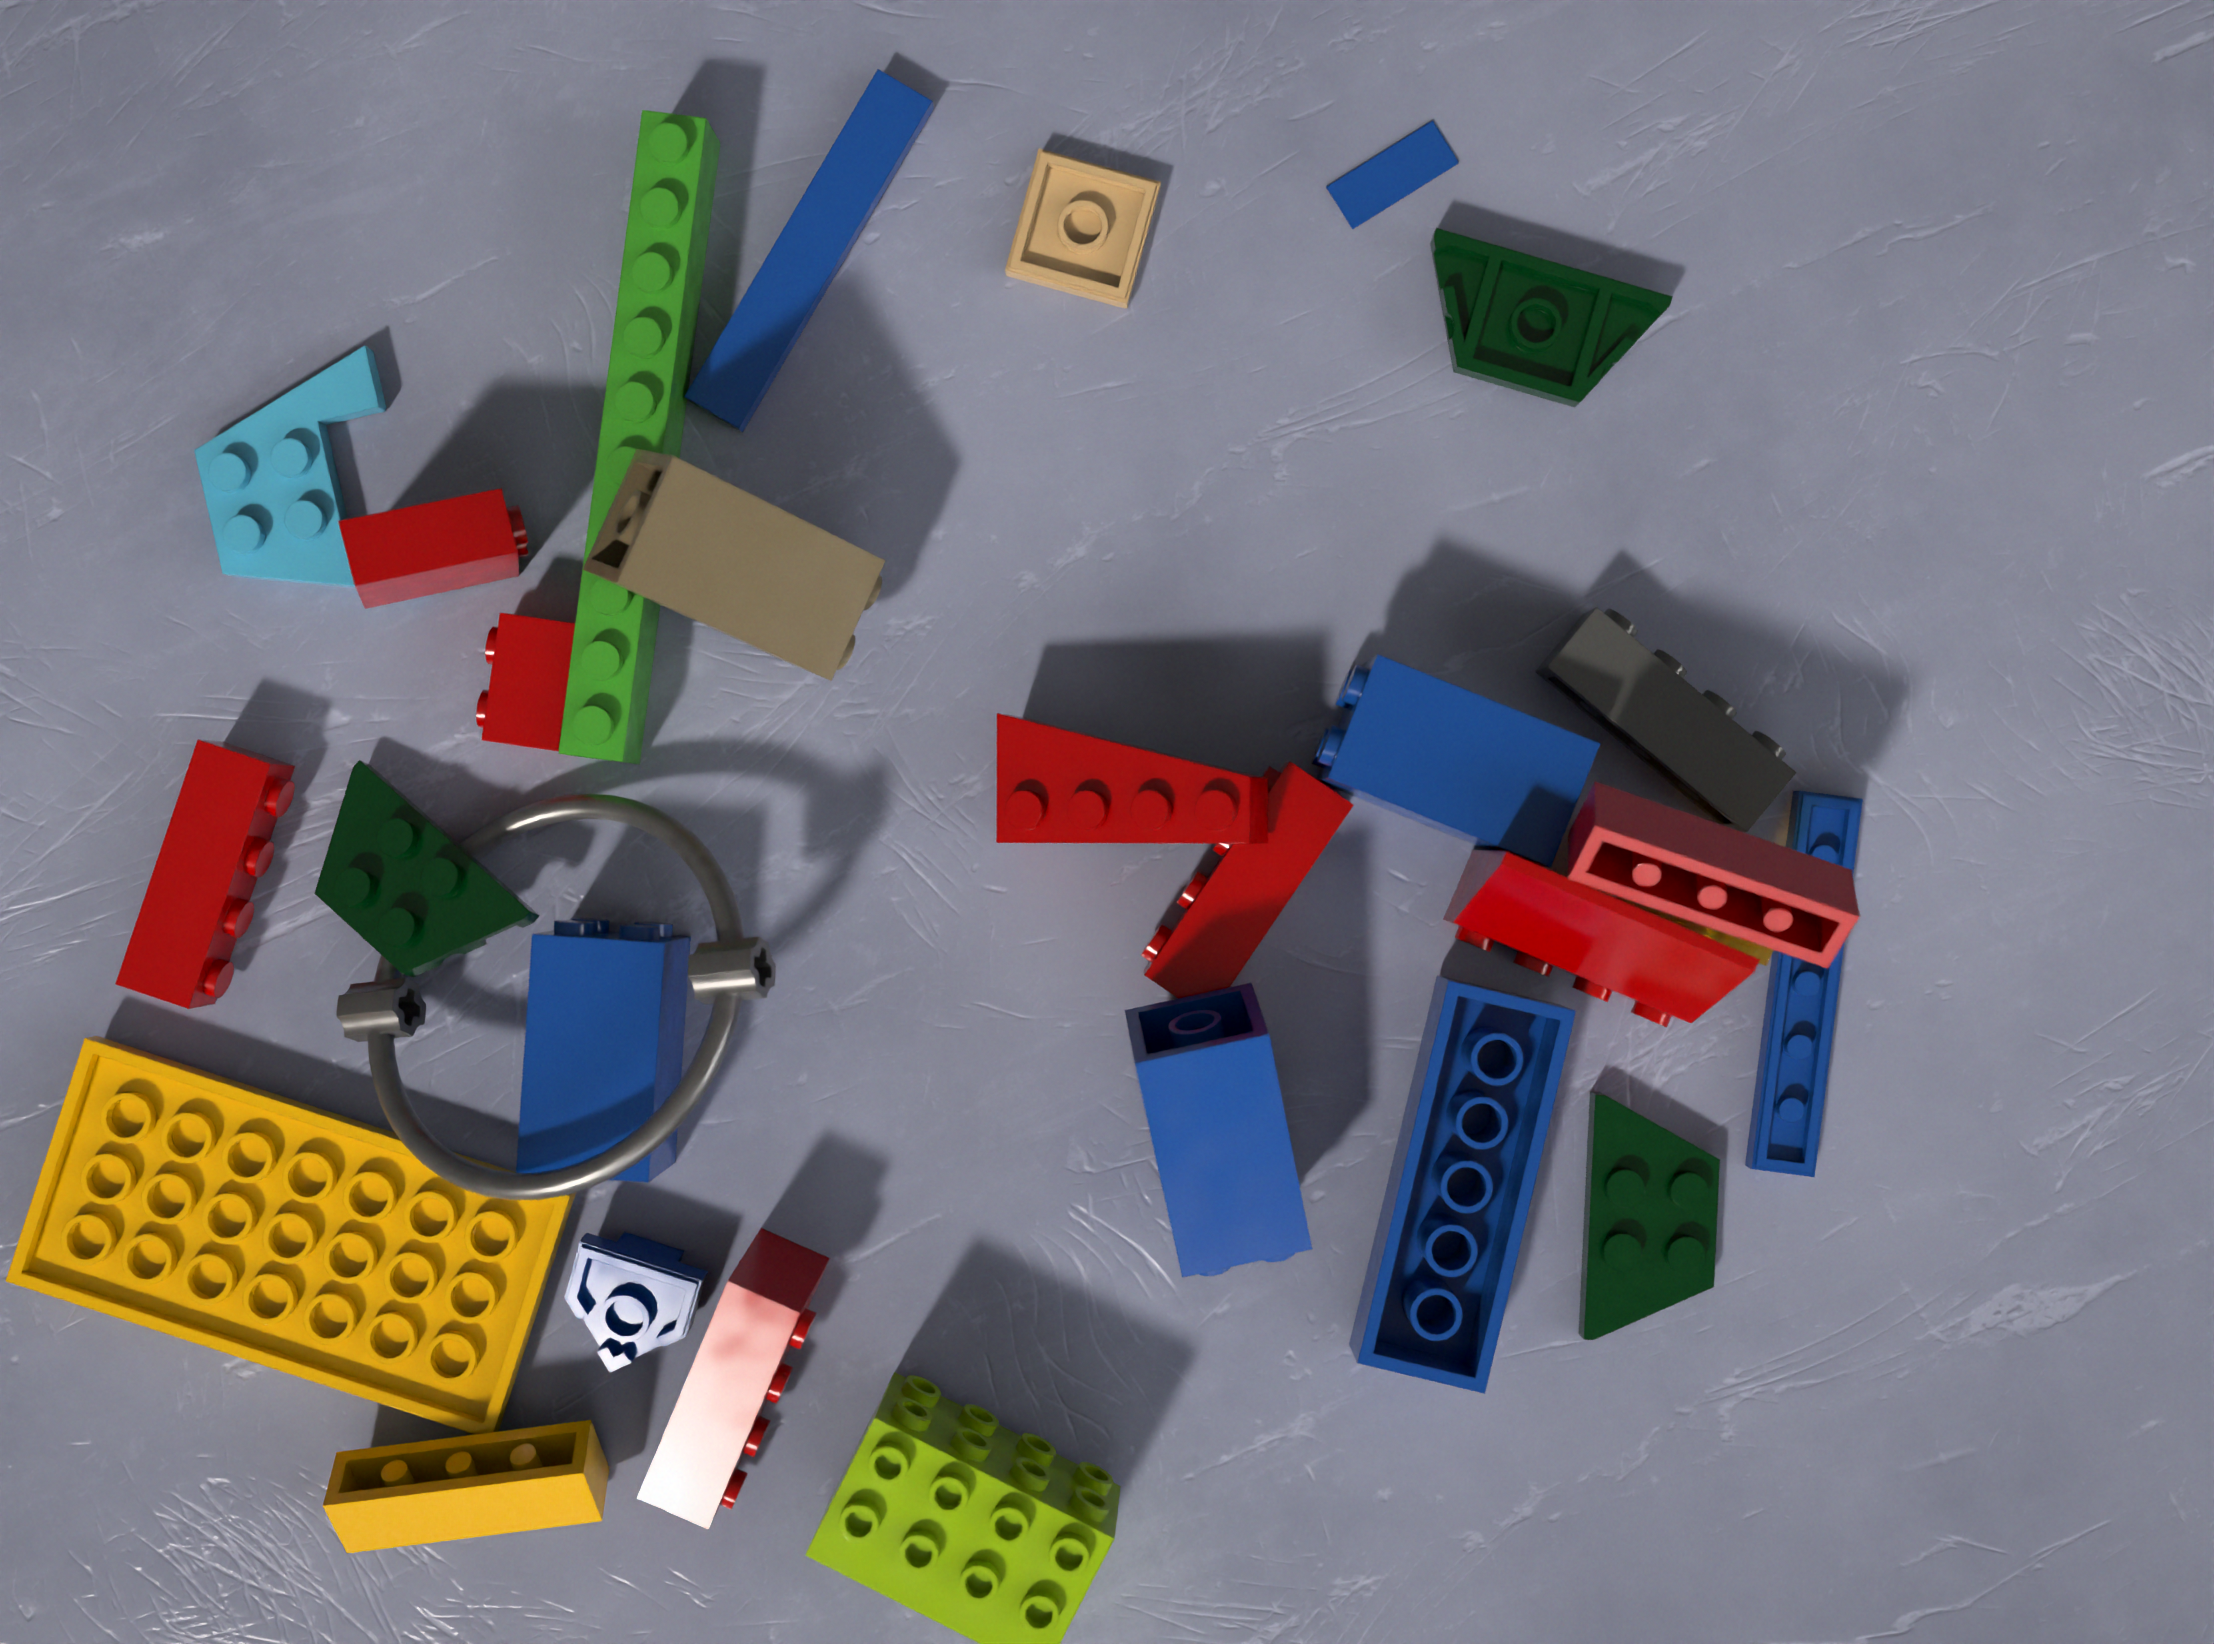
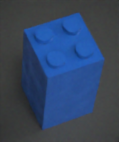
[1311,654,1600,867]
[516,918,691,1183]
[1125,983,1312,1278]

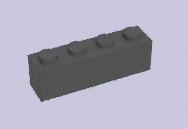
[1535,607,1797,832]

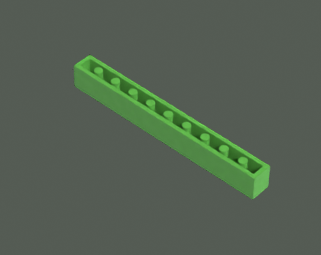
[558,110,720,765]

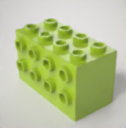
[805,1372,1121,1644]

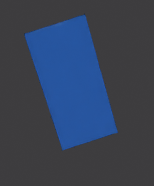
[1326,120,1459,230]

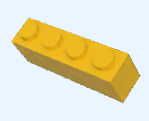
[323,1420,609,1553]

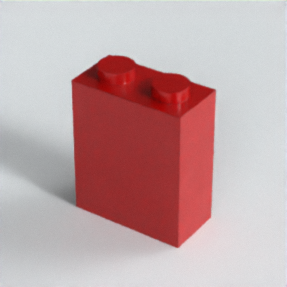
[338,488,528,609]

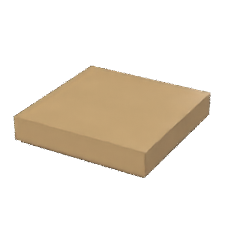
[1005,148,1161,309]

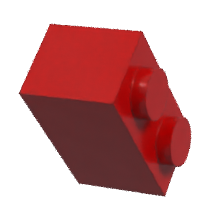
[476,613,575,752]

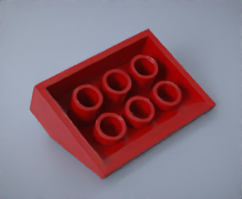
[1443,850,1760,1028]

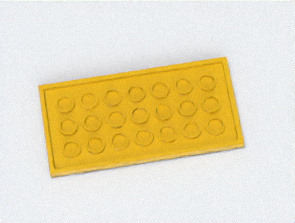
[6,1036,576,1434]

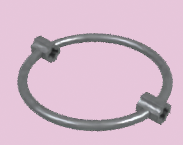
[336,793,776,1200]

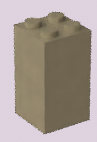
[583,449,885,681]

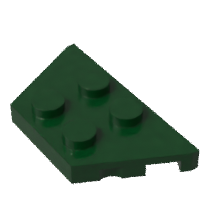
[1430,228,1673,408]
[314,760,540,977]
[1578,1092,1720,1340]

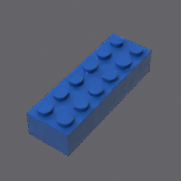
[1349,975,1576,1394]

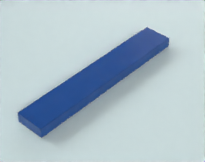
[684,69,934,433]
[1745,791,1863,1177]

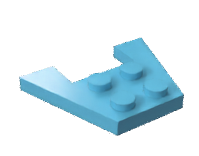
[194,345,387,588]

